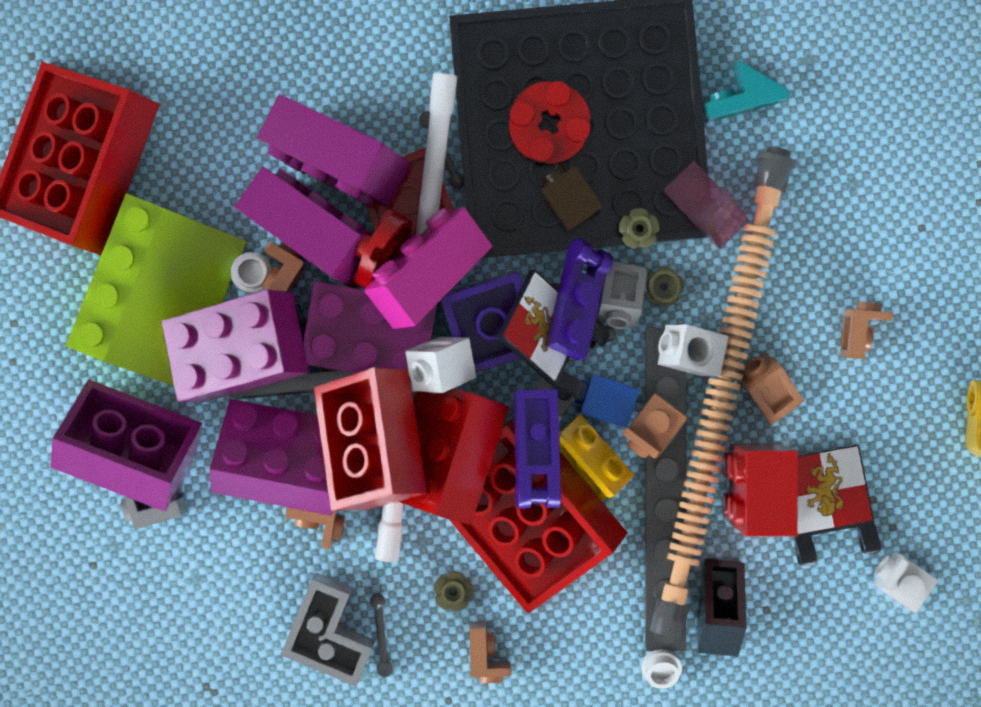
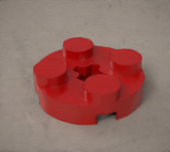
[509,81,591,165]
[353,209,416,288]

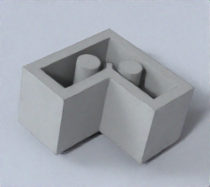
[280,573,376,687]

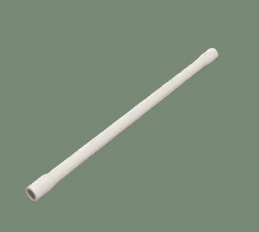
[375,73,457,562]

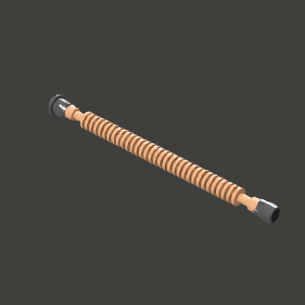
[650,147,797,639]

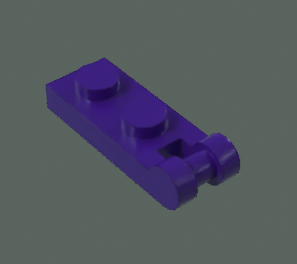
[546,238,613,360]
[514,389,561,508]

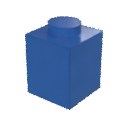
[574,374,640,428]

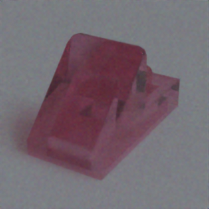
[663,161,750,249]

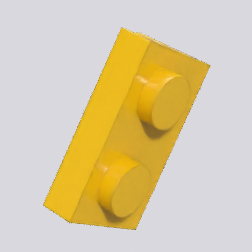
[559,414,634,501]

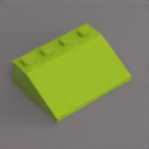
[66,193,248,386]

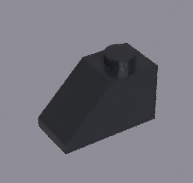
[697,558,747,657]

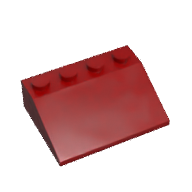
[0,61,160,255]
[449,417,628,614]

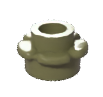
[619,208,660,248]
[645,267,684,307]
[434,571,473,611]

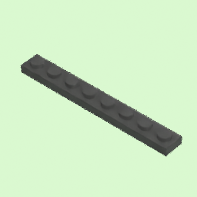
[644,328,687,651]

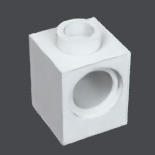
[657,324,728,376]
[405,337,477,393]

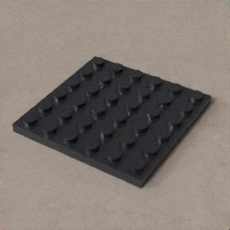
[449,0,714,259]

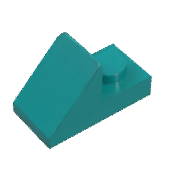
[702,61,790,123]

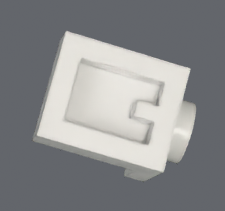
[872,552,939,614]

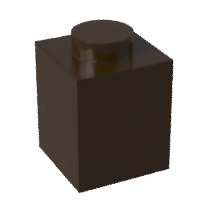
[540,165,603,233]

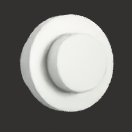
[231,252,271,293]
[641,649,682,688]

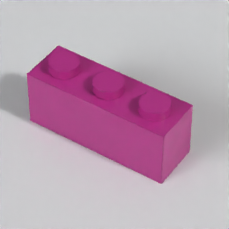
[364,207,493,329]

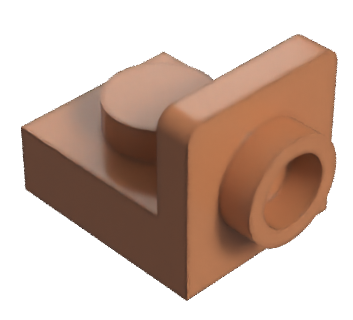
[262,242,305,292]
[840,302,893,359]
[736,353,804,425]
[622,393,689,459]
[285,507,345,549]
[469,621,512,683]

